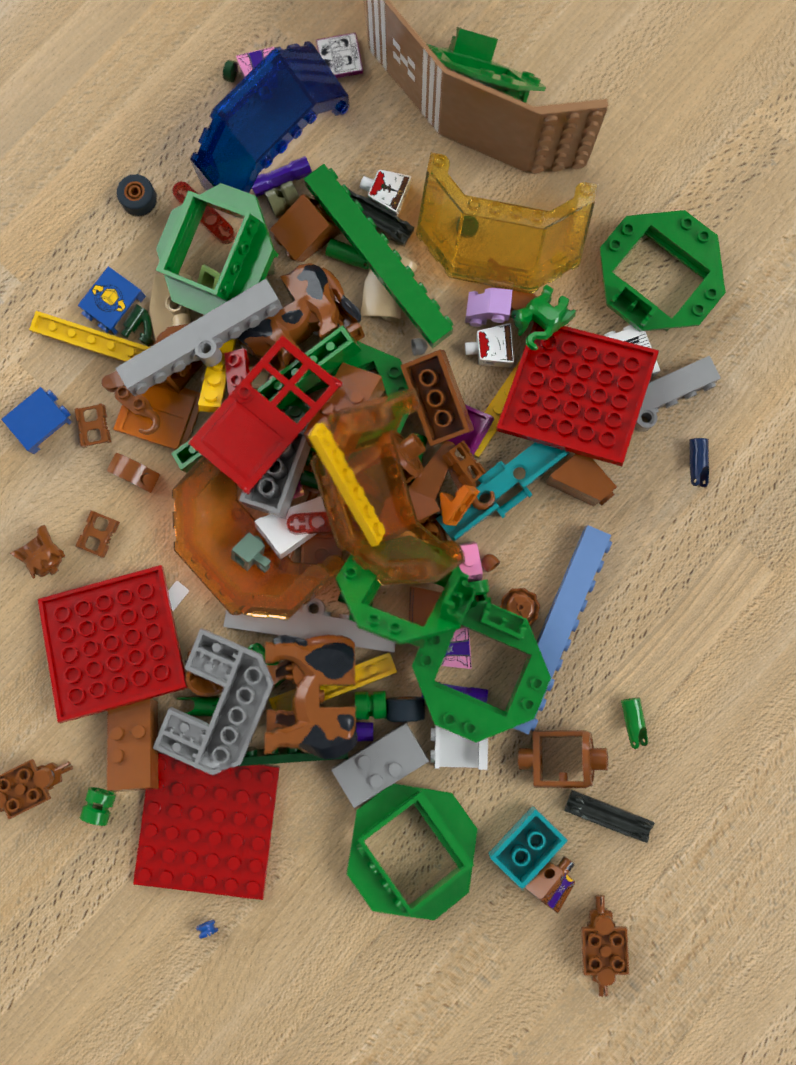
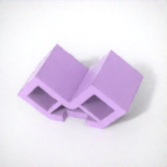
[465,288,513,327]

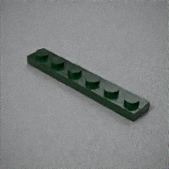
[238,747,349,766]

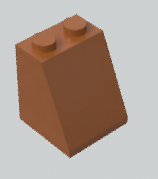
[269,194,341,262]
[545,454,617,506]

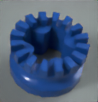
[196,920,218,939]

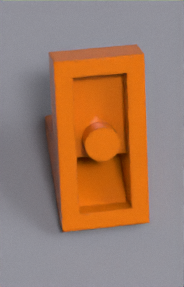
[440,485,480,526]

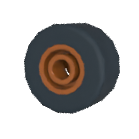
[117,174,157,216]
[386,696,425,722]

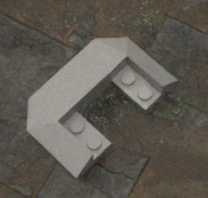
[153,628,274,775]

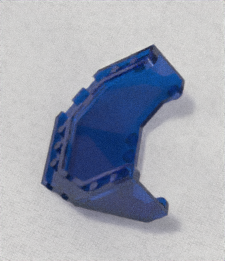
[190,41,349,218]

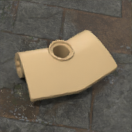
[361,255,418,322]
[149,273,193,341]

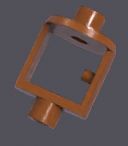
[347,430,426,502]
[518,730,608,788]

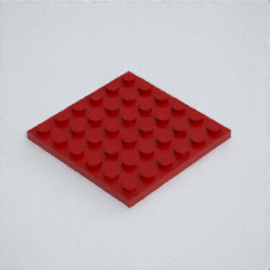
[496,322,659,467]
[38,565,188,724]
[133,752,280,900]

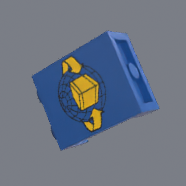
[78,266,146,335]

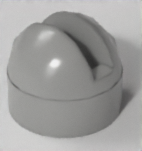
[411,338,428,356]

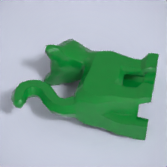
[511,284,576,351]

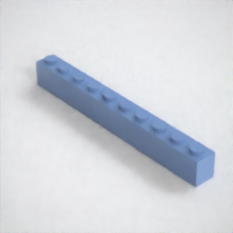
[514,525,612,735]

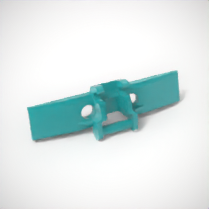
[436,442,570,542]

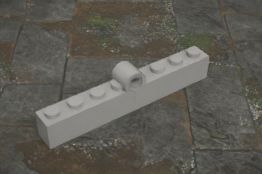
[116,279,283,397]
[635,356,721,432]
[223,598,396,652]

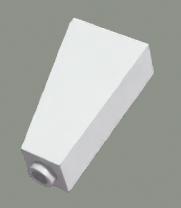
[254,493,343,560]

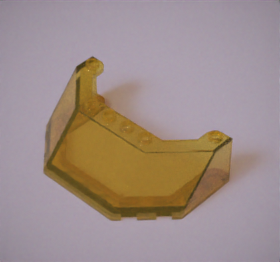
[416,152,598,294]

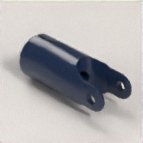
[689,438,709,487]

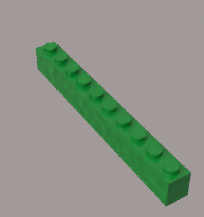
[304,164,454,349]
[171,325,362,476]

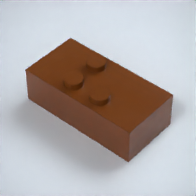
[400,350,474,446]
[304,363,385,460]
[107,699,158,792]

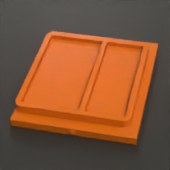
[113,383,201,450]

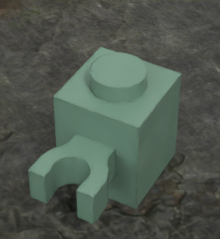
[231,532,271,574]

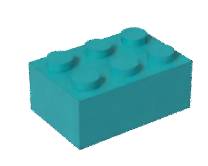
[488,806,568,890]

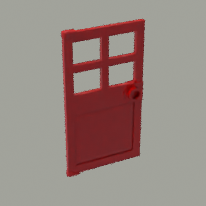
[188,335,343,494]

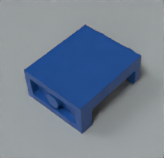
[1,387,72,454]

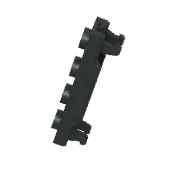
[348,188,414,246]
[564,790,655,843]

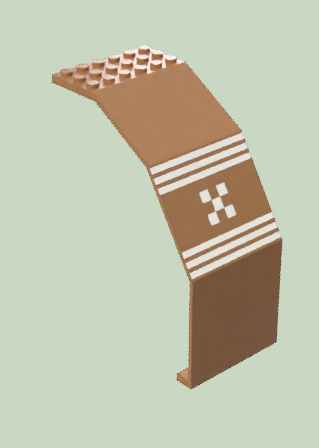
[363,0,608,174]

